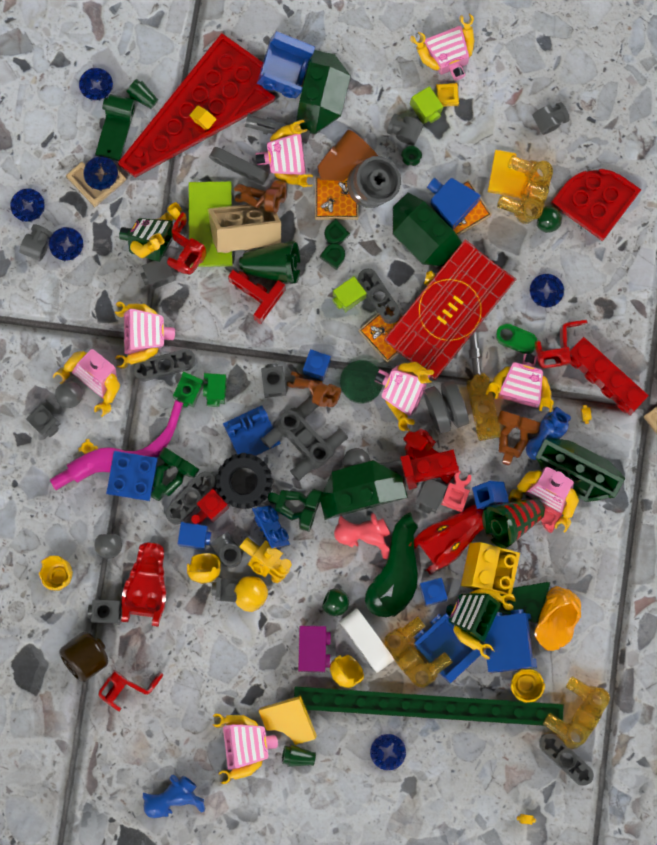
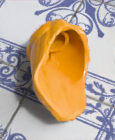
[534,586,581,651]

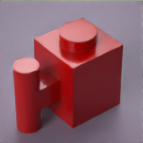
[191,489,229,525]

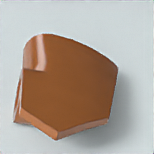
[317,130,378,181]

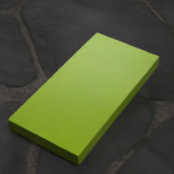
[189,181,233,267]

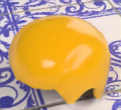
[187,553,221,584]
[38,555,73,591]
[234,575,268,612]
[330,654,364,688]
[510,668,545,703]

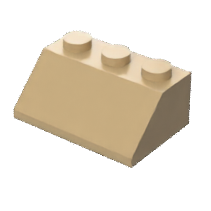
[208,203,281,253]

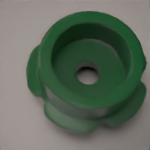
[401,146,422,166]

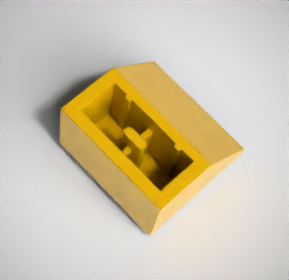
[461,542,520,595]

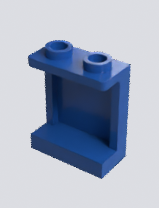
[257,31,315,99]
[485,610,537,673]
[413,613,481,684]

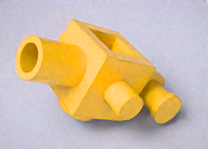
[239,537,292,583]

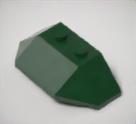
[296,50,351,135]
[392,192,462,266]
[536,438,625,502]
[320,460,408,520]

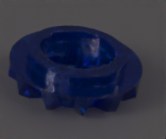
[79,68,113,101]
[83,157,118,191]
[10,188,45,223]
[49,227,84,262]
[529,274,564,308]
[370,734,406,770]

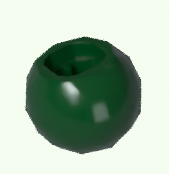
[536,206,562,233]
[322,588,350,617]

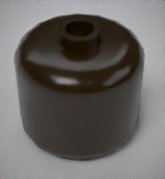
[59,632,108,682]

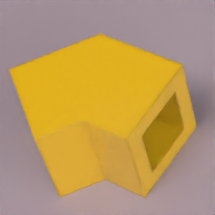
[190,106,216,130]

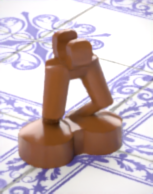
[234,180,287,213]
[287,371,341,407]
[497,411,541,465]

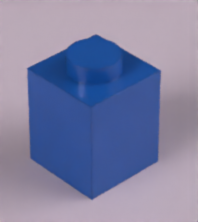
[303,349,331,382]
[472,481,509,509]
[178,522,212,550]
[419,578,448,607]

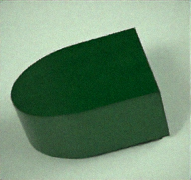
[324,218,350,245]
[320,244,345,270]

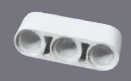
[339,608,395,674]

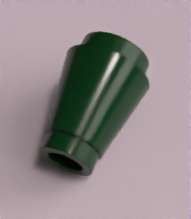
[126,79,159,109]
[282,744,316,767]

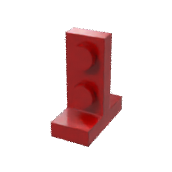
[228,270,286,324]
[401,449,459,490]

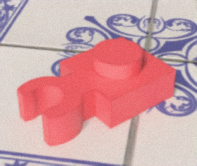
[441,471,471,512]

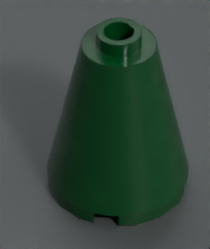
[239,240,300,284]

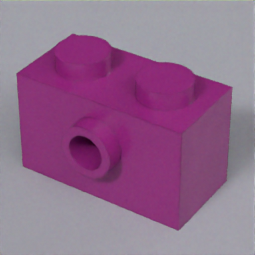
[298,626,331,673]

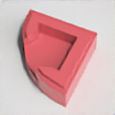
[541,504,562,533]

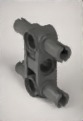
[261,396,348,481]

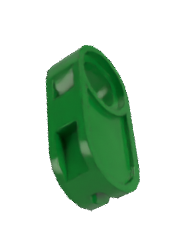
[496,324,538,354]

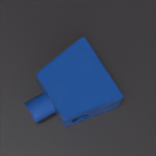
[427,178,481,230]

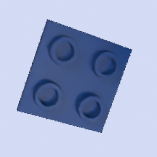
[223,405,281,456]
[106,451,158,501]
[252,506,290,550]

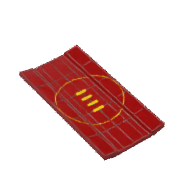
[384,239,517,380]

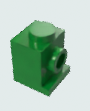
[173,371,204,408]
[203,373,227,407]

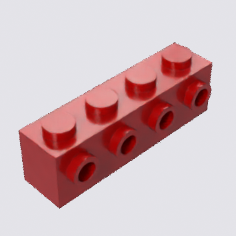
[570,337,649,416]

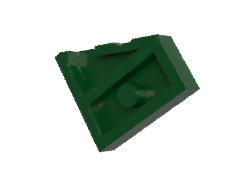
[498,582,550,624]

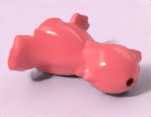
[334,513,390,559]

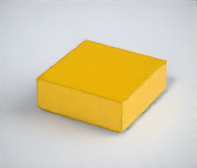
[436,83,459,107]

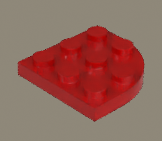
[551,169,641,242]

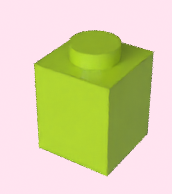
[409,86,443,124]
[332,276,367,313]

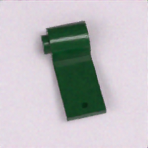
[95,94,136,161]

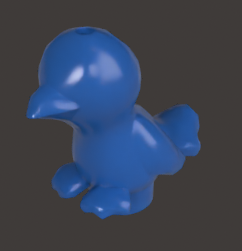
[526,407,571,460]
[142,775,206,818]

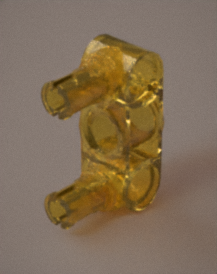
[497,155,553,224]
[466,373,501,441]
[384,616,453,688]
[543,676,610,749]

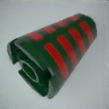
[482,498,545,548]

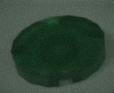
[340,360,383,404]

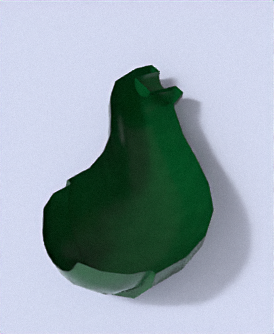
[365,512,418,618]

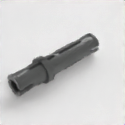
[245,114,310,144]

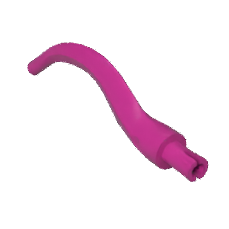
[50,400,183,491]

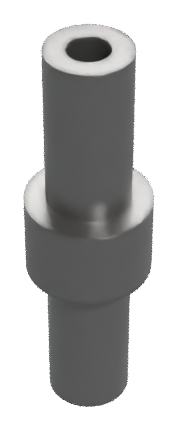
[468,332,482,376]

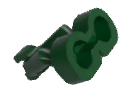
[151,447,200,501]
[268,489,322,532]

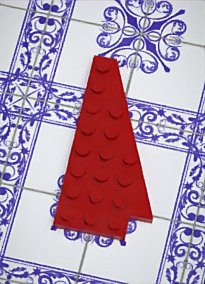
[118,33,276,178]

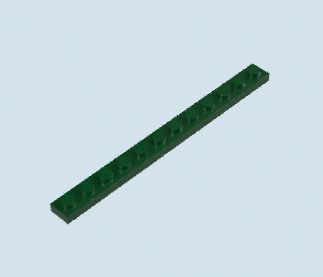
[294,686,564,727]

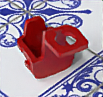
[167,212,206,275]
[535,320,588,369]
[403,429,459,484]
[98,670,163,712]

